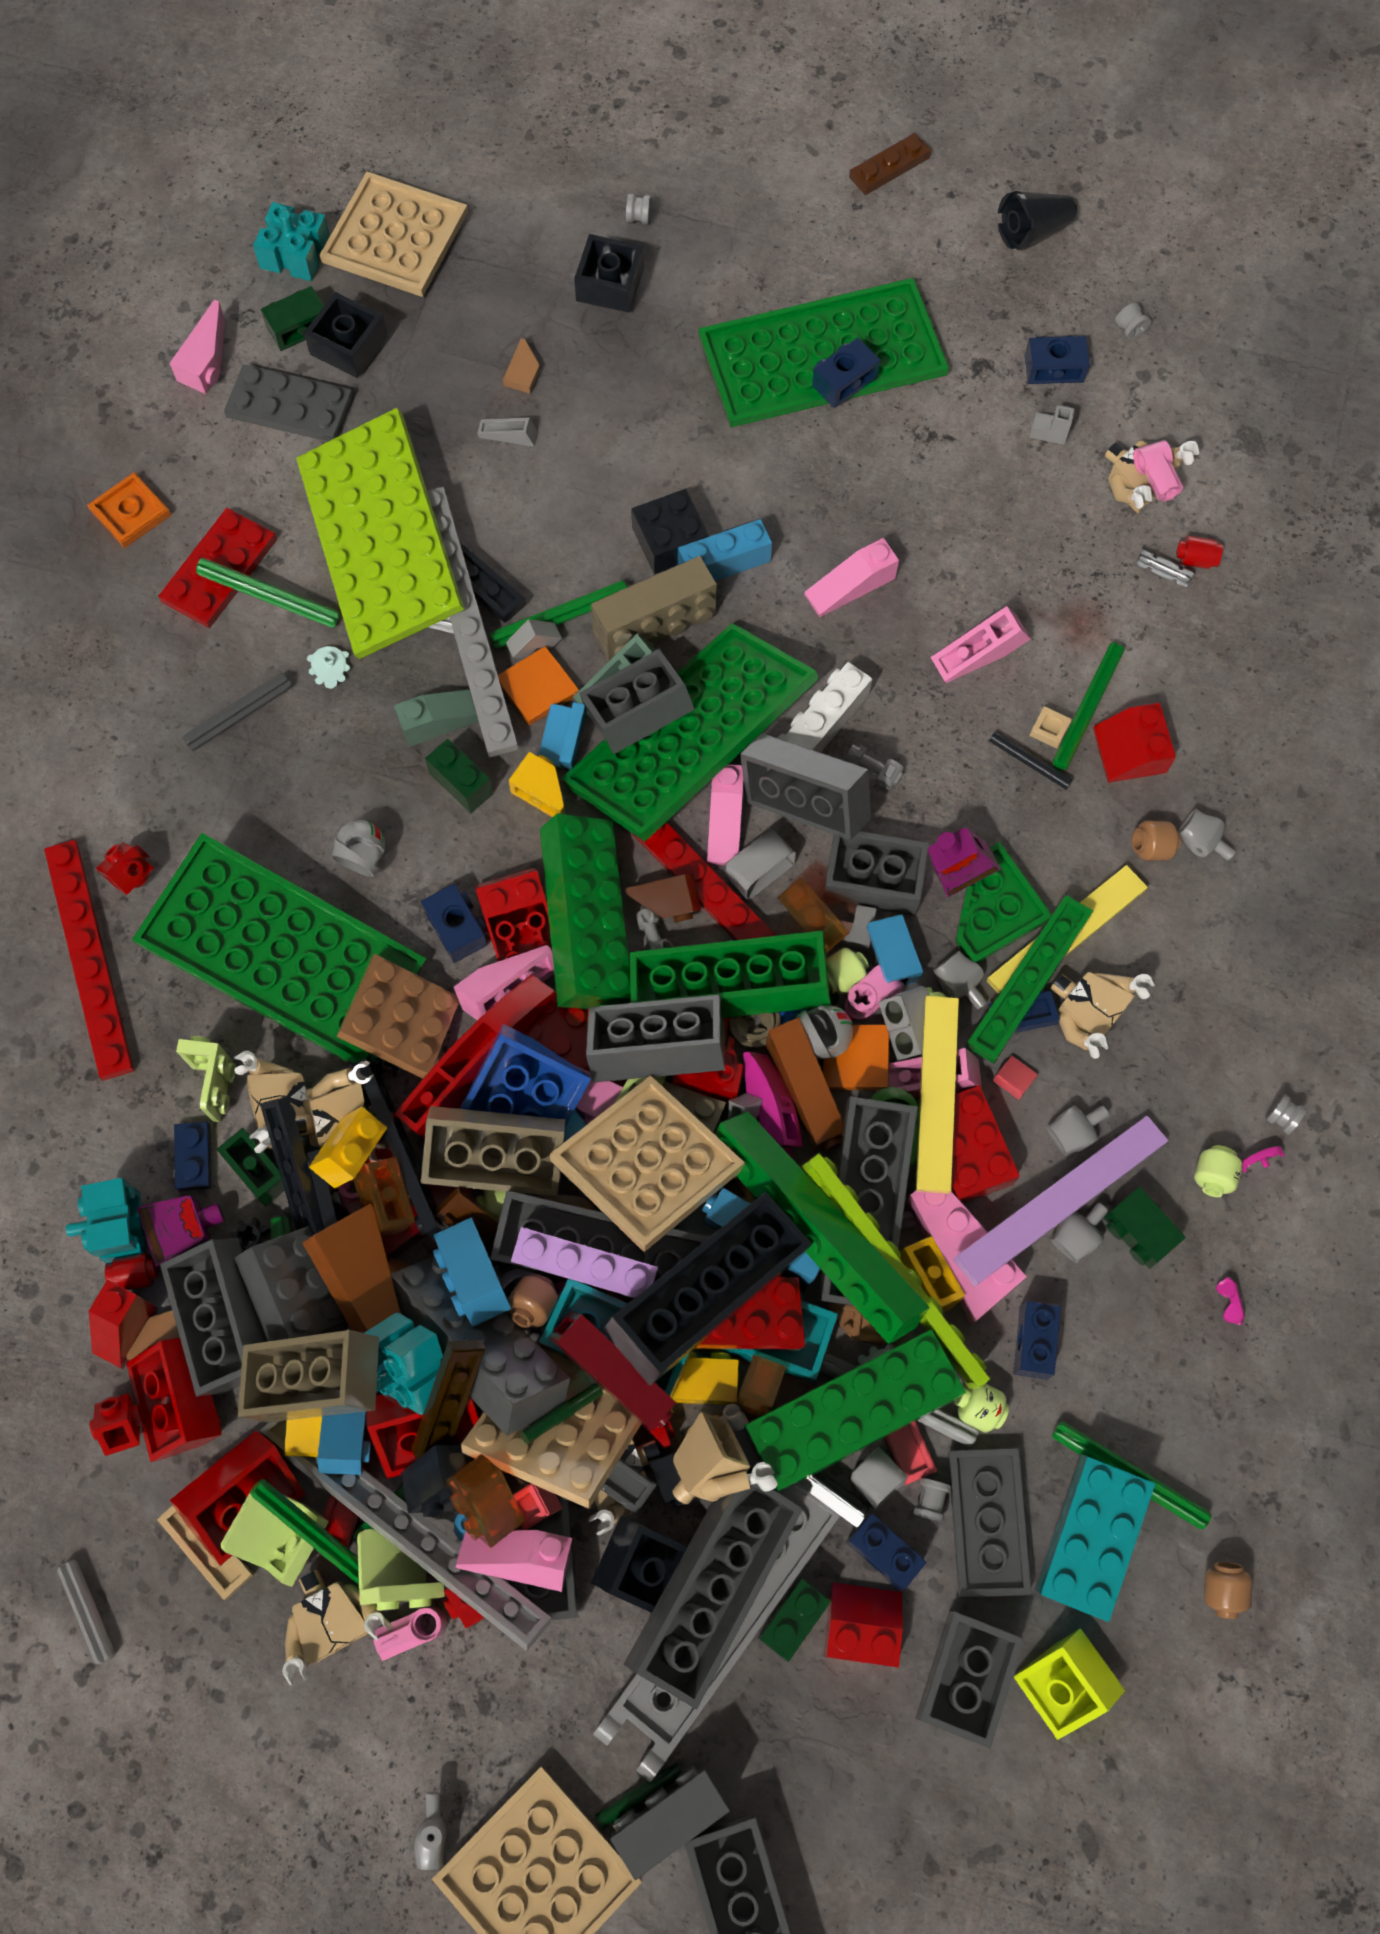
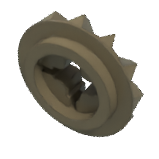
[729,1012,781,1049]

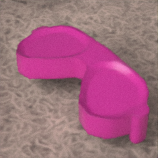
[1242,1146,1285,1173]
[1216,1277,1245,1325]

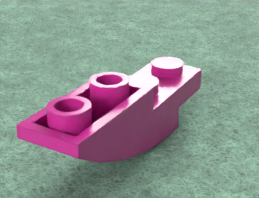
[743,1052,802,1158]

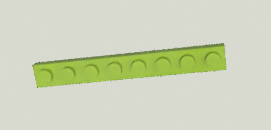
[802,1153,990,1389]

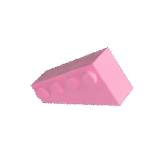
[906,1191,1027,1327]

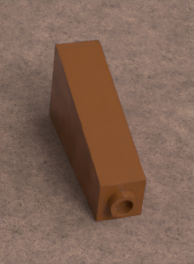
[765,1017,844,1152]
[302,1203,401,1333]

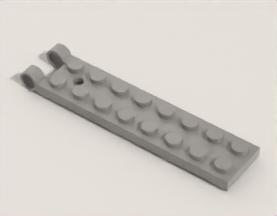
[593,1482,841,1782]

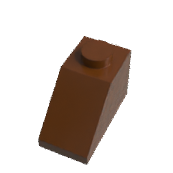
[625,873,701,923]

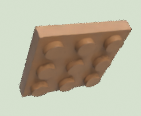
[336,954,459,1079]

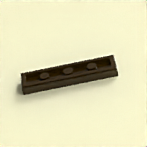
[411,1340,486,1458]

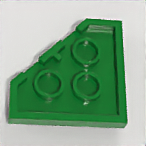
[955,842,1052,964]

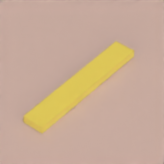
[987,865,1148,994]
[916,996,959,1194]

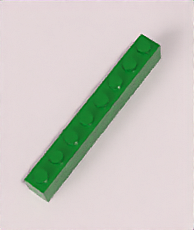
[715,1111,930,1344]

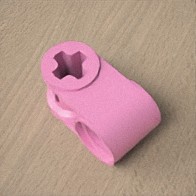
[844,965,905,1021]

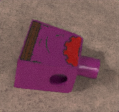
[927,827,1001,897]
[137,1196,225,1270]

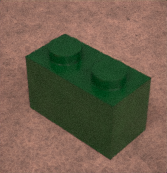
[261,286,324,351]
[425,739,493,814]
[216,1127,285,1207]
[1103,1186,1186,1269]
[758,1579,831,1662]

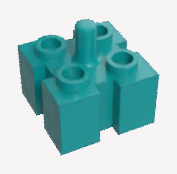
[253,202,330,281]
[66,1178,147,1263]
[364,1312,443,1415]

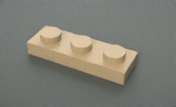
[157,1505,254,1600]

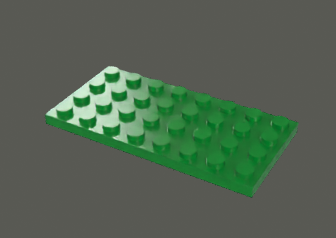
[698,278,949,428]
[561,623,819,842]
[132,833,426,1066]

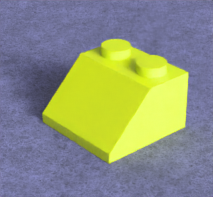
[1013,1628,1125,1740]

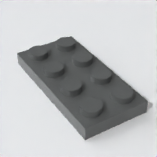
[224,364,353,441]
[948,1448,1031,1597]

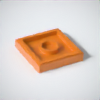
[87,472,171,549]
[498,646,579,726]
[823,1025,890,1090]

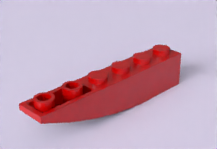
[394,974,556,1140]

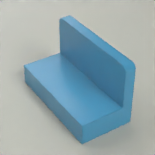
[538,702,587,770]
[866,914,923,986]

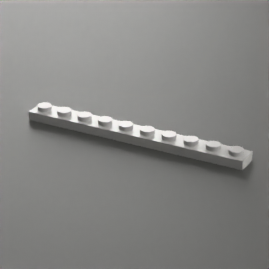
[427,487,519,758]
[260,1420,551,1651]

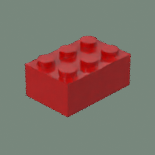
[951,1085,1020,1204]

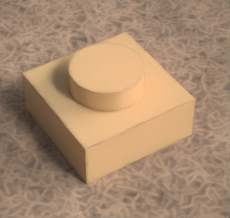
[1030,706,1072,748]

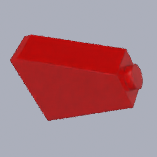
[88,1280,159,1369]

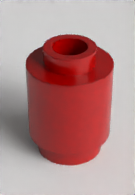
[1176,535,1223,569]
[105,1253,159,1290]

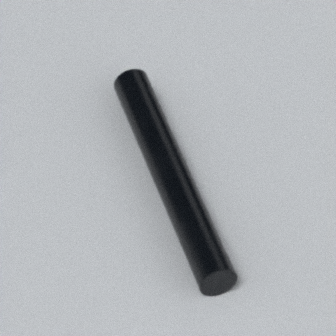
[989,731,1073,790]

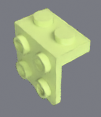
[176,1036,236,1122]
[221,1493,329,1587]
[357,1529,445,1611]

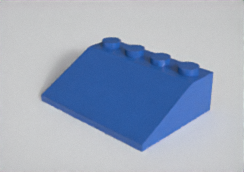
[459,1024,591,1127]

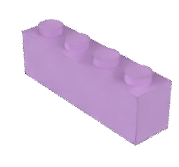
[511,1227,658,1298]

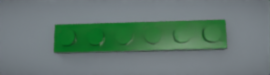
[966,895,1093,1064]

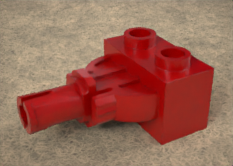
[672,1017,743,1110]

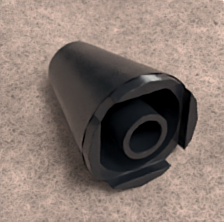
[998,191,1077,250]

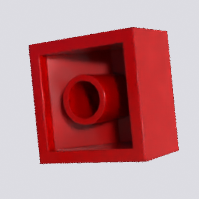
[1093,702,1176,783]
[823,1582,903,1668]

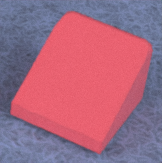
[993,1056,1038,1100]
[508,1483,562,1530]

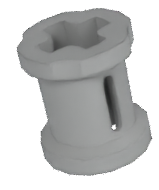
[913,1478,951,1522]

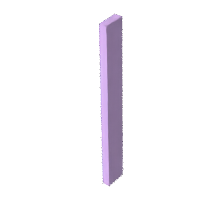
[953,1116,1169,1287]

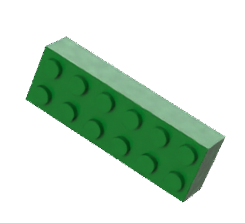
[540,813,631,1009]
[630,931,831,1018]
[743,1329,966,1493]

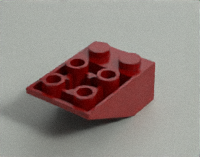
[474,867,552,962]

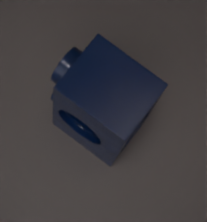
[1024,335,1090,384]
[812,337,880,408]
[421,884,488,963]
[1013,1301,1061,1380]
[846,1513,927,1591]

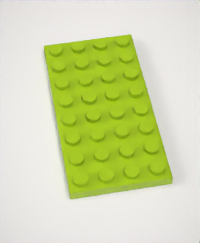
[296,408,465,659]

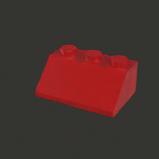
[126,1338,222,1463]
[366,1394,482,1479]
[169,1430,306,1566]

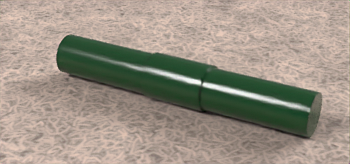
[520,1383,603,1444]
[595,1762,682,1829]

